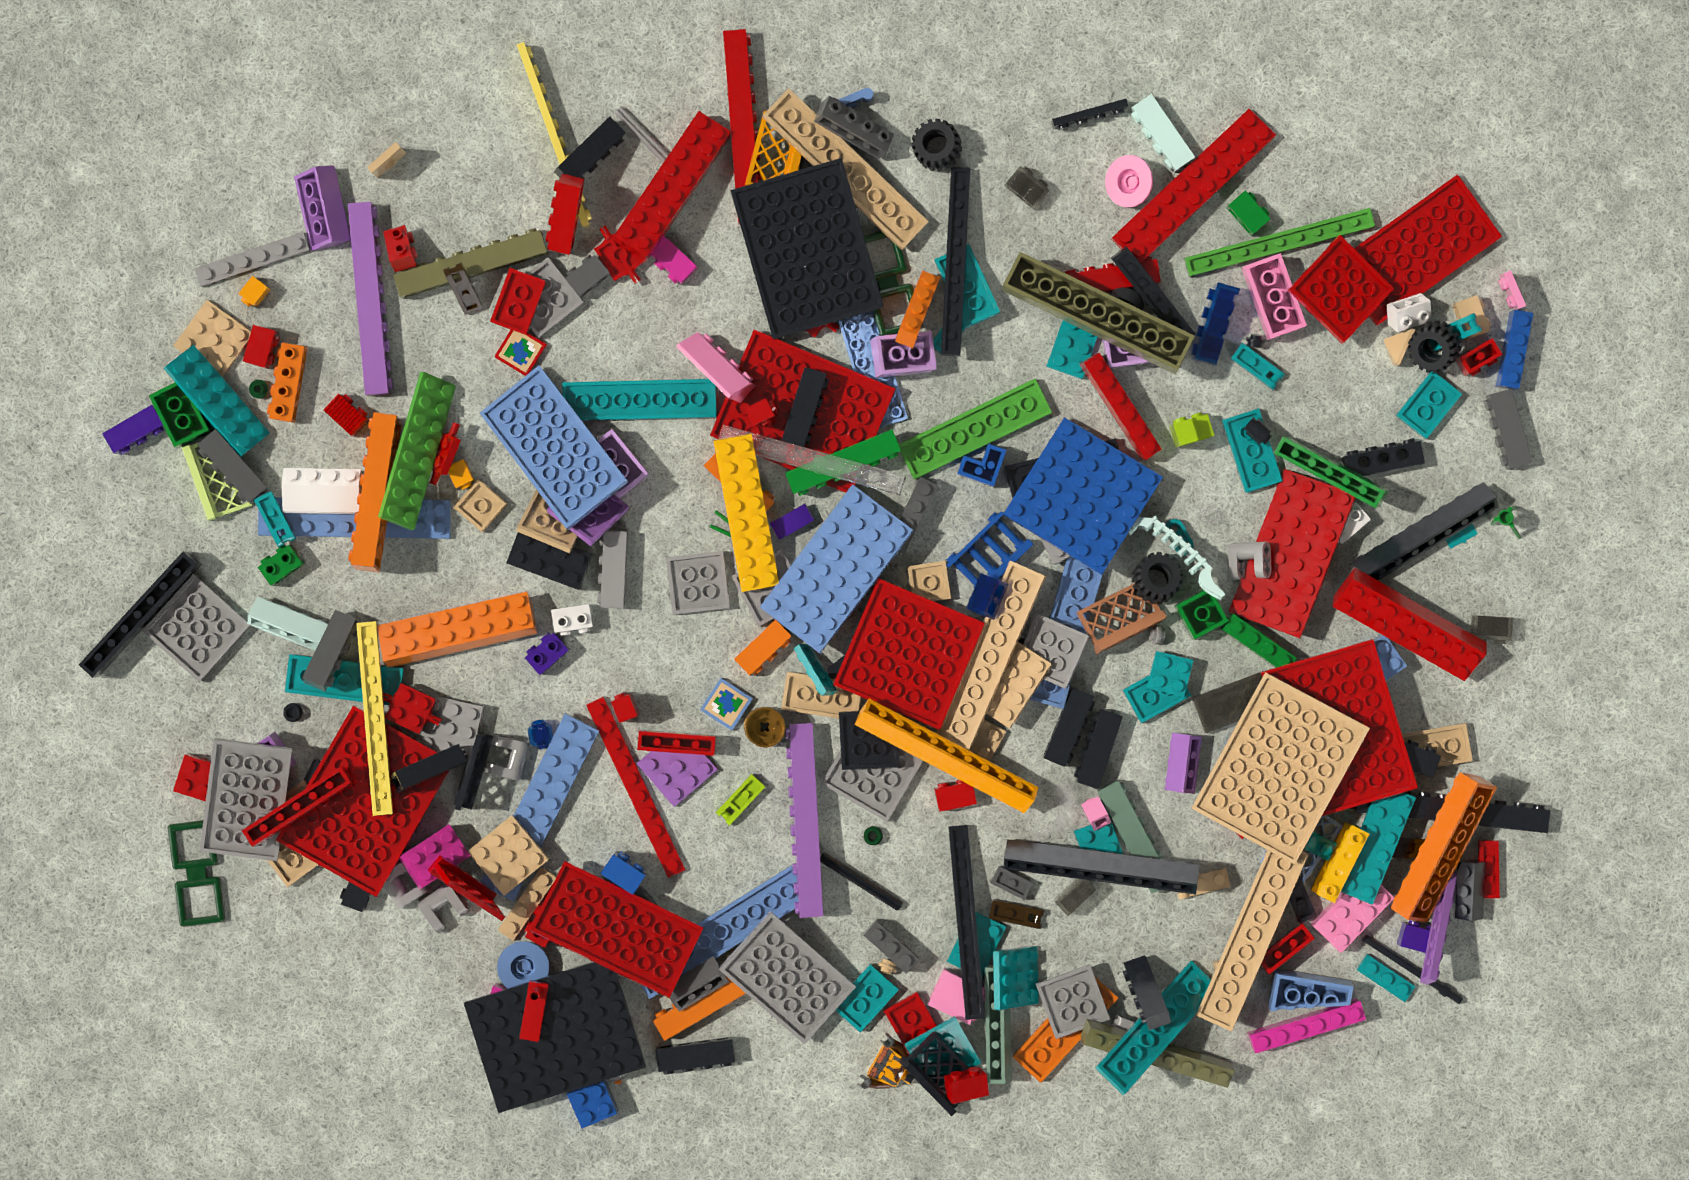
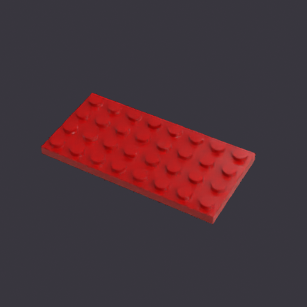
[1354,174,1502,326]
[1228,469,1356,639]
[530,861,703,998]

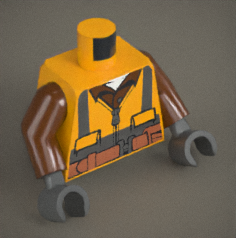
[857,1033,914,1089]

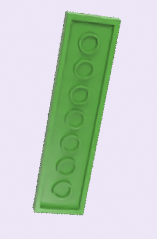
[378,372,456,530]
[899,378,1052,479]

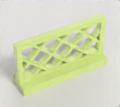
[182,440,253,521]

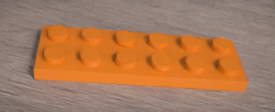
[1012,977,1118,1083]

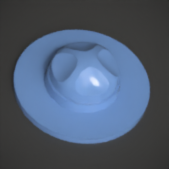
[497,941,549,988]

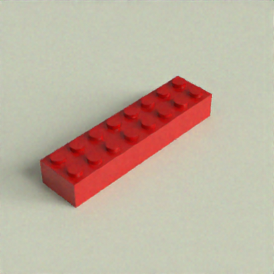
[614,111,731,262]
[1332,568,1487,682]

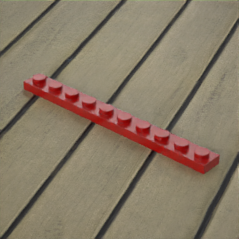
[586,696,686,878]

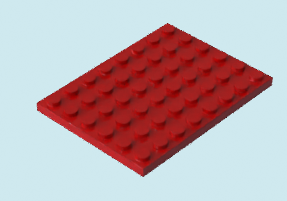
[710,329,895,493]
[1260,639,1418,816]
[276,705,450,897]

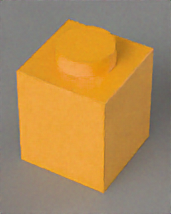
[238,276,271,307]
[448,459,475,490]

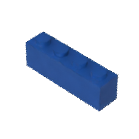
[1495,310,1533,390]

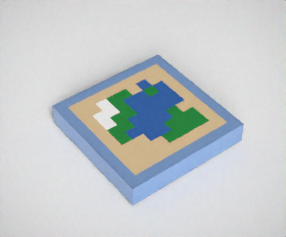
[700,678,753,731]

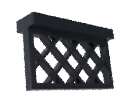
[453,732,493,811]
[898,1031,969,1117]

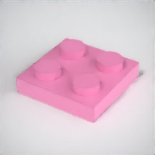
[1498,270,1526,310]

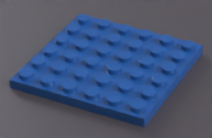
[1003,417,1163,575]

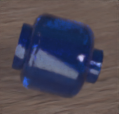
[527,719,554,749]

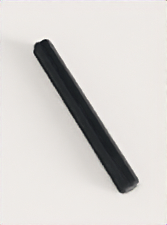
[820,852,903,911]

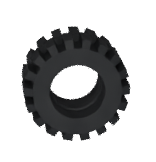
[911,118,962,172]
[1408,320,1462,373]
[1132,552,1184,604]

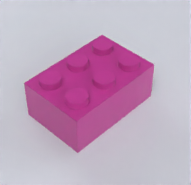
[399,824,470,890]

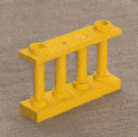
[1310,822,1369,903]

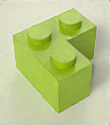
[1169,412,1214,448]

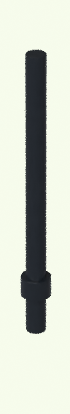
[1362,935,1463,1004]

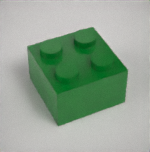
[1174,590,1228,640]

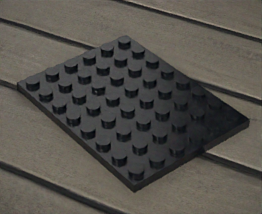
[730,158,884,339]
[464,962,646,1113]

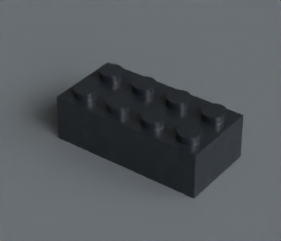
[506,532,594,590]

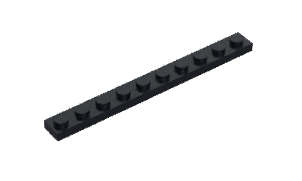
[941,167,970,357]
[948,825,985,1020]

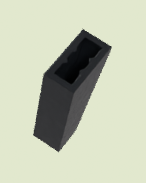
[390,744,467,794]

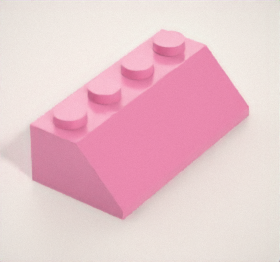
[676,332,755,403]

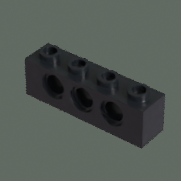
[1342,438,1425,476]

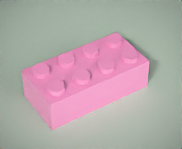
[1241,253,1307,341]
[1310,885,1394,953]

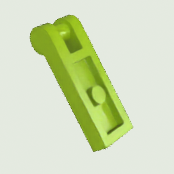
[715,774,766,826]

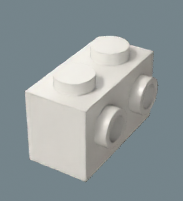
[1387,293,1432,332]
[1338,502,1371,545]
[551,604,594,636]

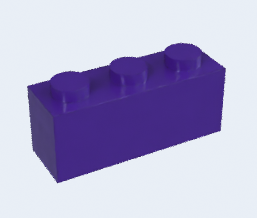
[102,405,164,455]

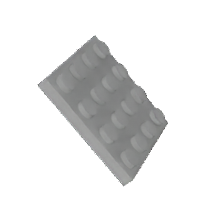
[142,574,251,682]

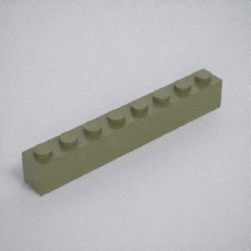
[393,228,548,299]
[1081,1019,1234,1088]

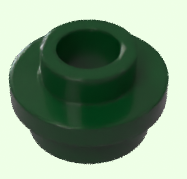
[249,380,269,399]
[864,826,883,845]

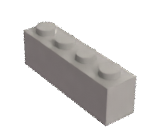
[597,531,628,608]

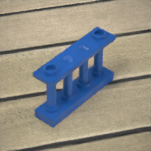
[946,511,1033,598]

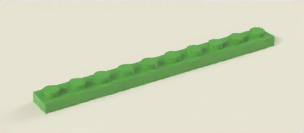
[1184,208,1375,277]

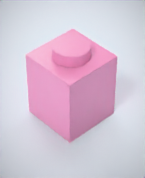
[1081,796,1111,831]

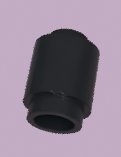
[1243,417,1272,445]

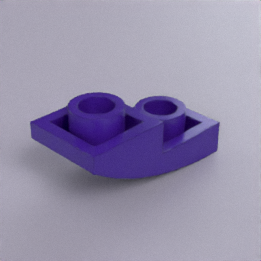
[770,503,815,540]

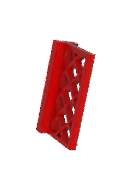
[428,855,505,921]

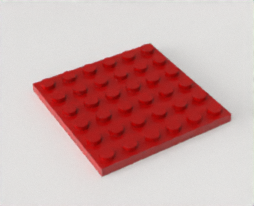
[833,578,985,730]

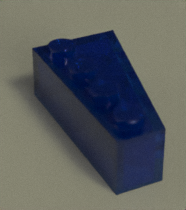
[1191,282,1240,366]

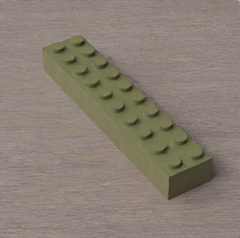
[1002,252,1195,375]

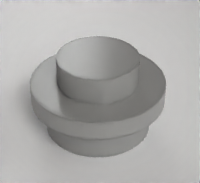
[1149,625,1165,645]

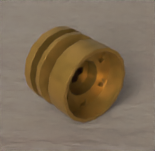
[744,707,786,748]

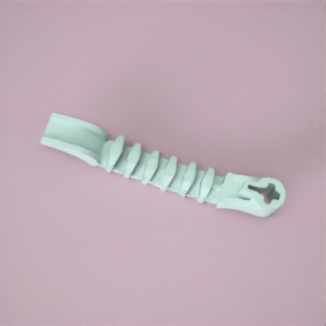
[1128,516,1226,600]

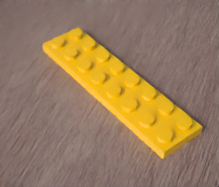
[713,433,779,592]

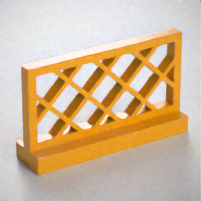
[745,111,802,186]

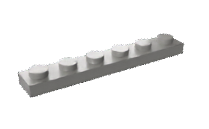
[194,232,311,287]

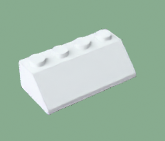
[282,468,362,514]

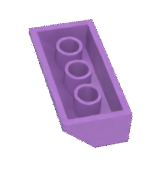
[294,165,351,251]

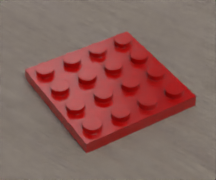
[1288,235,1394,344]

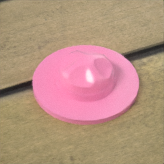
[1105,155,1153,207]

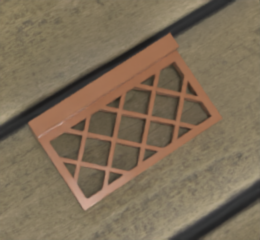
[1076,583,1167,655]

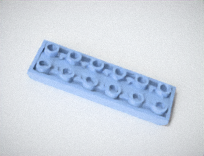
[838,311,908,427]

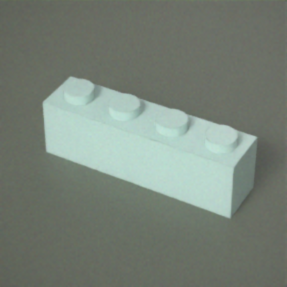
[1130,94,1195,173]
[247,597,328,651]

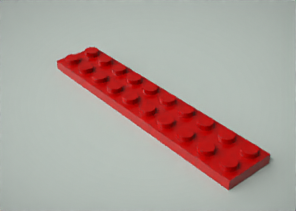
[1111,109,1276,264]

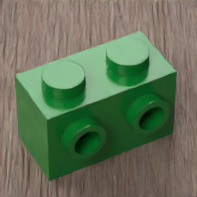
[257,545,305,586]

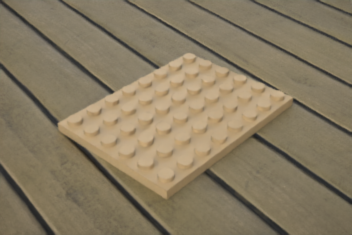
[1191,672,1370,864]

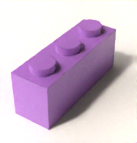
[1165,733,1202,794]

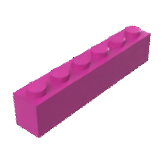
[1247,998,1366,1054]

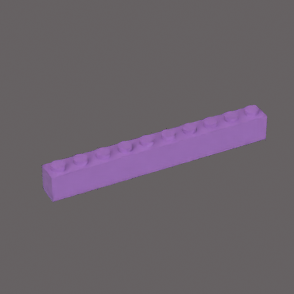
[348,202,394,396]
[785,723,823,918]

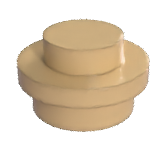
[878,959,897,975]

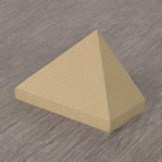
[1384,328,1415,366]

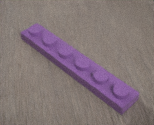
[1420,872,1457,985]

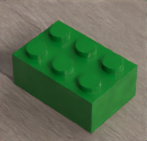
[148,382,213,448]

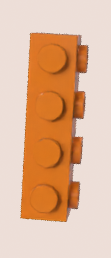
[267,343,308,423]

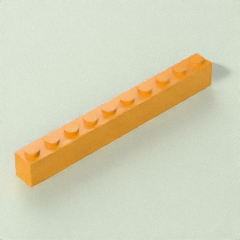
[855,699,1039,813]

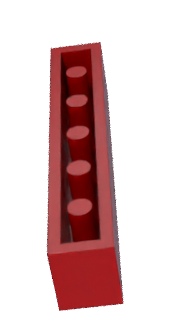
[1065,257,1161,293]
[1079,352,1162,460]
[242,766,354,847]

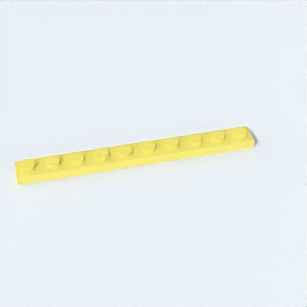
[517,42,592,228]
[356,621,393,816]

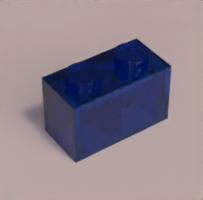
[966,573,1009,620]

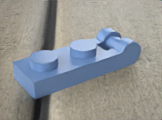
[838,88,873,108]

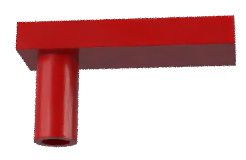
[519,980,549,1042]

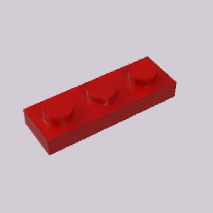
[1478,840,1500,899]

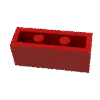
[1261,923,1315,974]

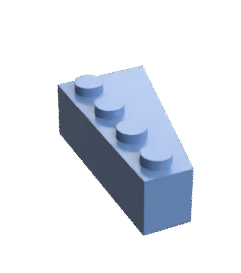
[1268,969,1354,1011]

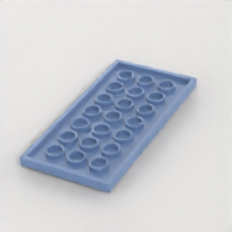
[480,366,629,530]
[760,484,914,654]

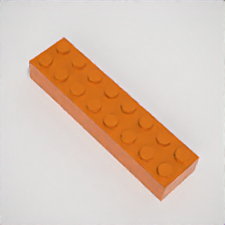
[348,412,402,573]
[377,591,538,668]
[1391,772,1497,922]

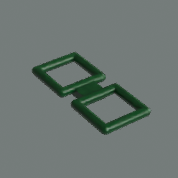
[864,231,923,336]
[167,820,225,927]

